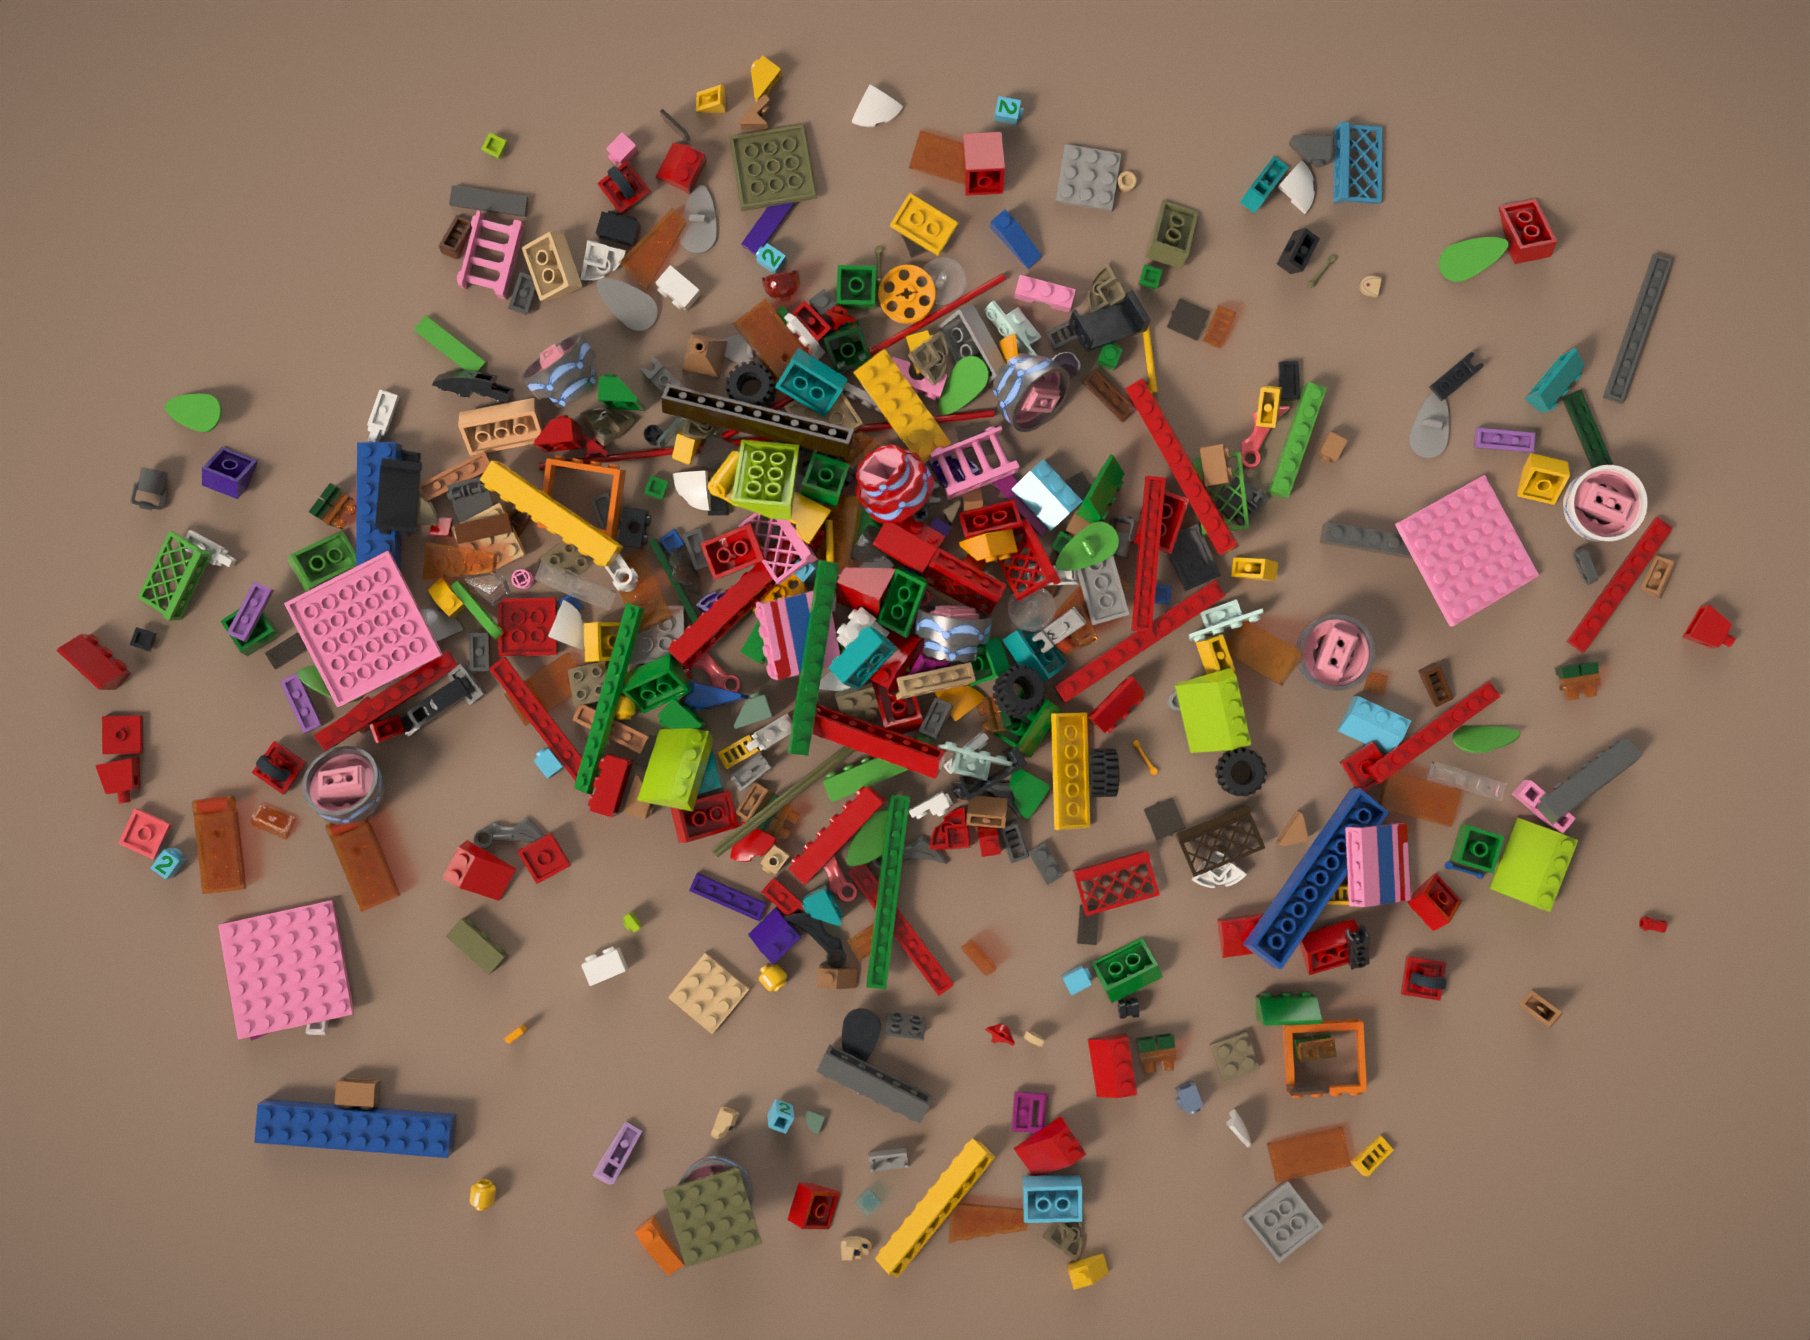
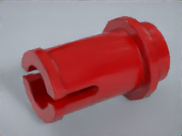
[1639,916,1667,933]

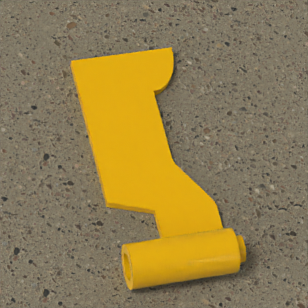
[708,451,831,544]

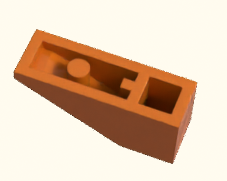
[634,1216,685,1276]

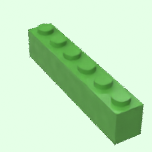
[1267,382,1327,500]
[823,734,933,802]

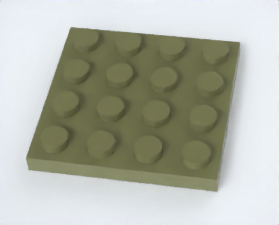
[663,1166,762,1267]

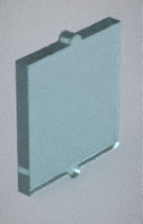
[656,417,685,448]

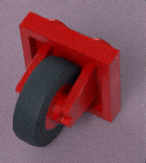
[597,161,651,215]
[251,741,307,795]
[1400,956,1447,1001]

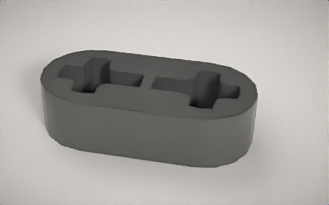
[1573,548,1598,585]

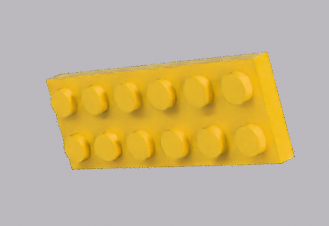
[853,349,951,463]
[1051,713,1090,830]

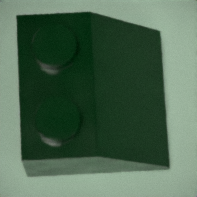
[823,320,871,373]

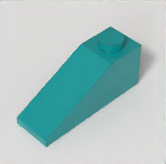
[1239,156,1289,214]

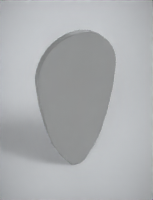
[678,185,717,254]
[596,279,658,331]
[723,332,785,370]
[1409,392,1449,458]

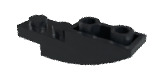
[432,371,515,403]
[401,677,470,737]

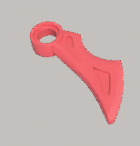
[1241,406,1290,469]
[691,651,742,692]
[823,856,858,902]

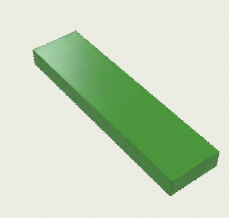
[414,315,487,372]

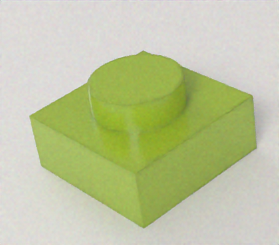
[481,132,508,160]
[623,911,642,933]

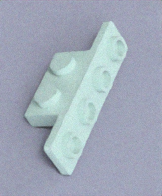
[984,301,1041,357]
[1189,599,1264,642]
[938,742,1013,781]

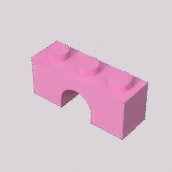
[1014,275,1076,313]
[892,357,947,400]
[1512,780,1576,833]

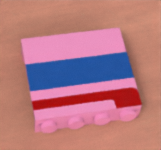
[755,588,840,680]
[1346,822,1411,907]

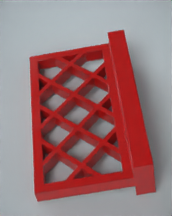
[997,518,1061,601]
[923,548,1007,614]
[1072,850,1160,916]

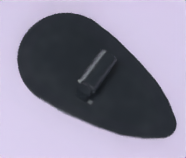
[842,1008,881,1062]

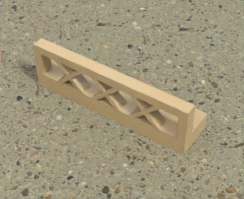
[896,662,976,700]

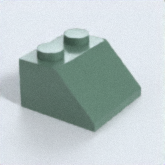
[734,692,774,729]

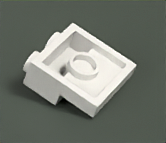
[835,607,889,647]
[908,791,953,819]

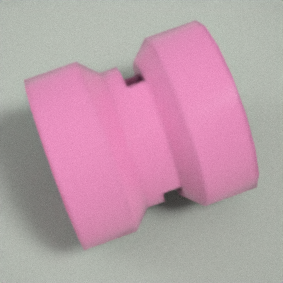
[511,569,534,589]

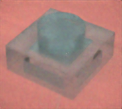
[855,1188,882,1216]

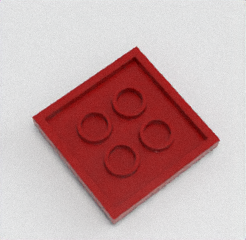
[498,598,558,656]

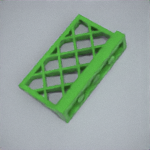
[1193,452,1250,535]
[137,531,213,621]

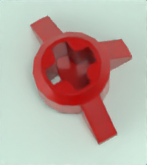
[826,305,855,330]
[581,433,609,458]
[985,1024,1015,1046]

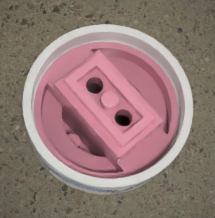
[1563,465,1647,542]

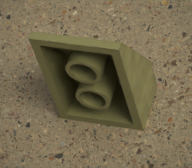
[1145,200,1199,269]

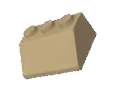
[521,232,583,301]

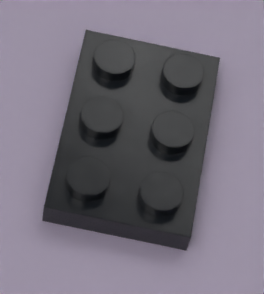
[1168,523,1221,591]

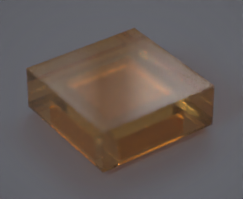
[1364,672,1388,694]

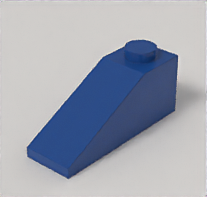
[990,209,1042,269]
[685,682,749,712]

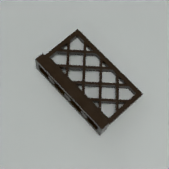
[1175,805,1265,877]

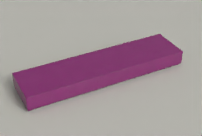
[992,475,1048,536]

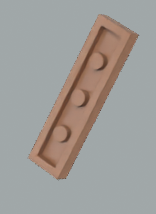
[419,451,491,502]
[572,704,650,754]

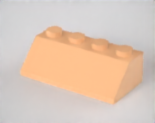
[458,398,543,456]

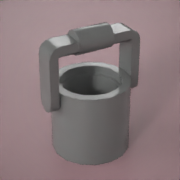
[130,467,167,511]
[1109,515,1138,558]

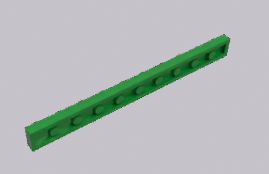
[788,560,839,756]
[574,603,645,794]
[866,794,910,990]

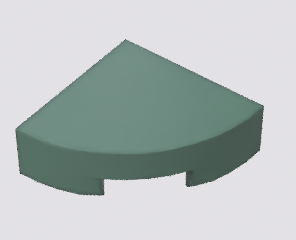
[806,1109,825,1135]

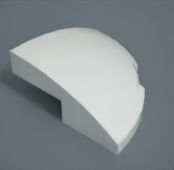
[852,85,903,127]
[1278,160,1315,214]
[580,240,626,281]
[673,471,711,511]
[548,600,585,650]
[1192,847,1247,888]
[1226,1109,1252,1149]

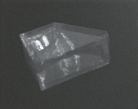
[463,572,511,607]

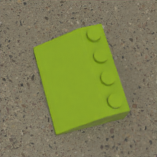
[731,440,800,520]
[1174,668,1251,753]
[637,728,714,811]
[1489,817,1578,912]

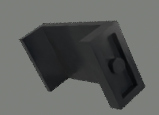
[1069,290,1151,352]
[375,458,422,537]
[951,747,1027,800]

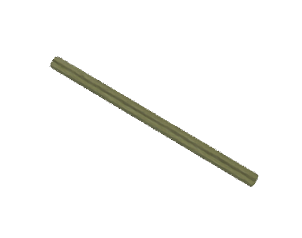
[712,746,856,857]

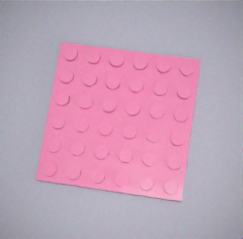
[1395,475,1539,627]
[284,551,443,708]
[218,900,355,1039]

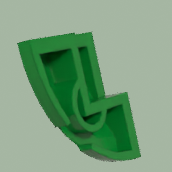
[1009,769,1051,819]

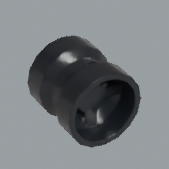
[644,424,665,446]
[1117,998,1139,1019]

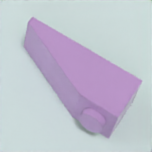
[592,1122,642,1185]

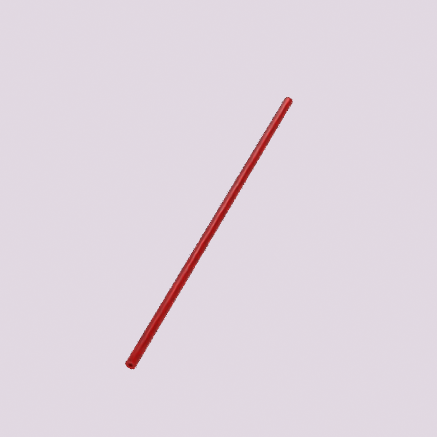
[721,273,1006,440]

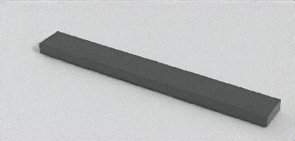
[1603,253,1673,404]

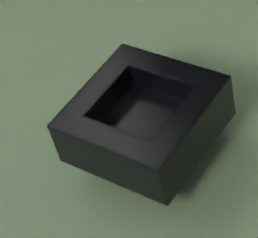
[130,627,157,652]

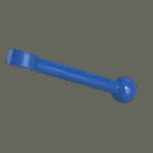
[1444,862,1484,879]

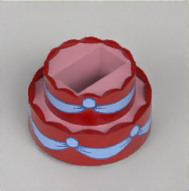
[856,444,934,524]

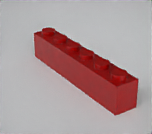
[788,785,886,885]

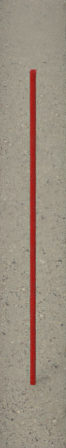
[539,409,995,470]

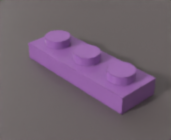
[1474,428,1535,453]
[227,581,274,643]
[280,673,323,733]

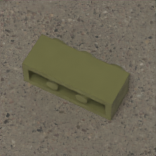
[446,917,508,975]

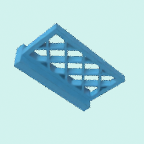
[1333,122,1382,204]

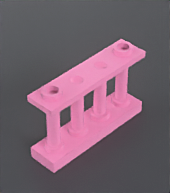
[457,210,525,300]
[929,426,1019,500]

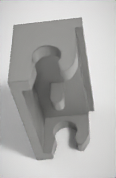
[731,752,772,792]
[868,1148,909,1173]

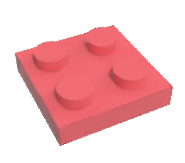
[118,808,172,859]

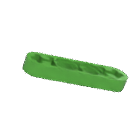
[450,580,504,640]

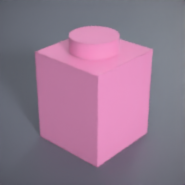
[606,132,639,165]

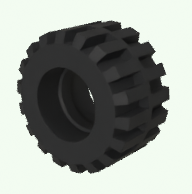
[726,361,777,408]
[992,665,1046,718]
[1215,748,1267,797]
[1089,749,1119,797]

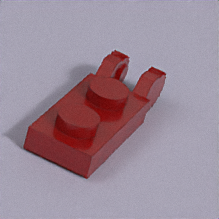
[761,877,806,915]

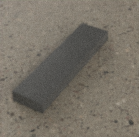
[449,185,529,217]

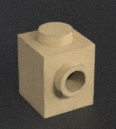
[760,843,790,875]

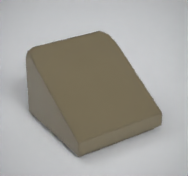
[943,501,961,524]

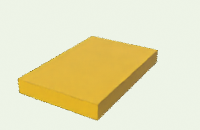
[890,193,959,257]

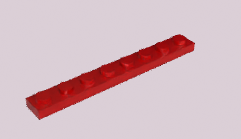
[1131,476,1166,632]
[1566,517,1673,653]
[313,650,458,752]
[489,657,582,782]
[1367,681,1501,784]
[847,864,954,996]

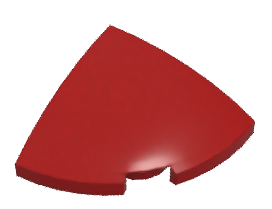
[930,807,971,850]
[730,821,778,862]

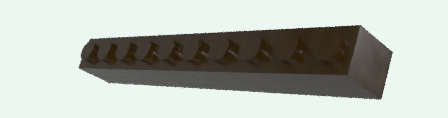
[661,383,854,458]

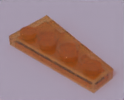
[619,208,687,290]
[422,542,498,580]
[948,1203,1028,1243]

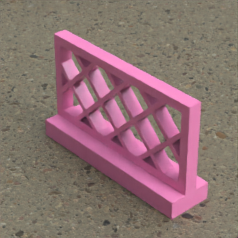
[738,513,817,585]

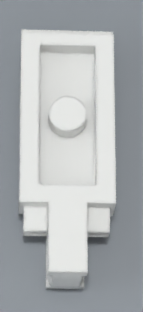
[784,313,826,360]
[367,389,400,442]
[184,530,237,567]
[745,713,792,752]
[943,731,989,774]

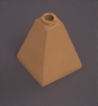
[682,333,727,378]

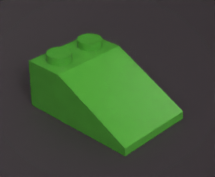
[288,530,356,592]

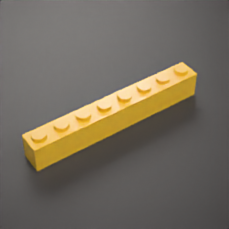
[480,460,623,567]
[875,1138,996,1278]

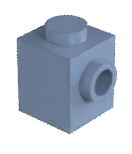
[1175,1081,1204,1114]

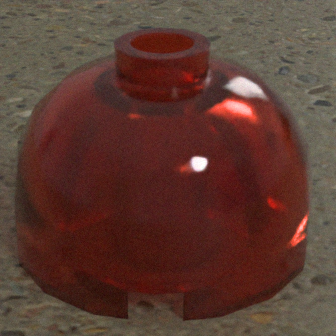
[762,270,800,302]

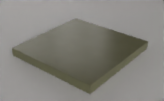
[729,124,817,211]

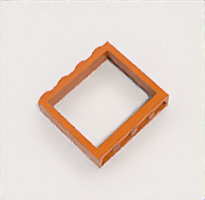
[537,455,626,539]
[1282,1019,1367,1098]

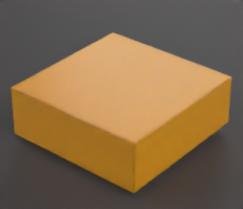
[504,1024,527,1044]

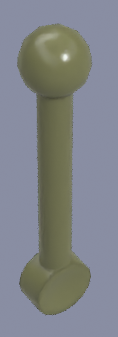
[875,246,883,286]
[1307,255,1336,288]

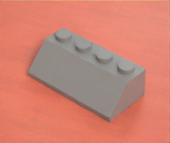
[936,305,1007,387]

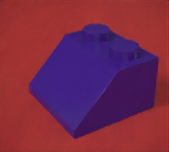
[202,447,257,499]
[748,907,802,964]

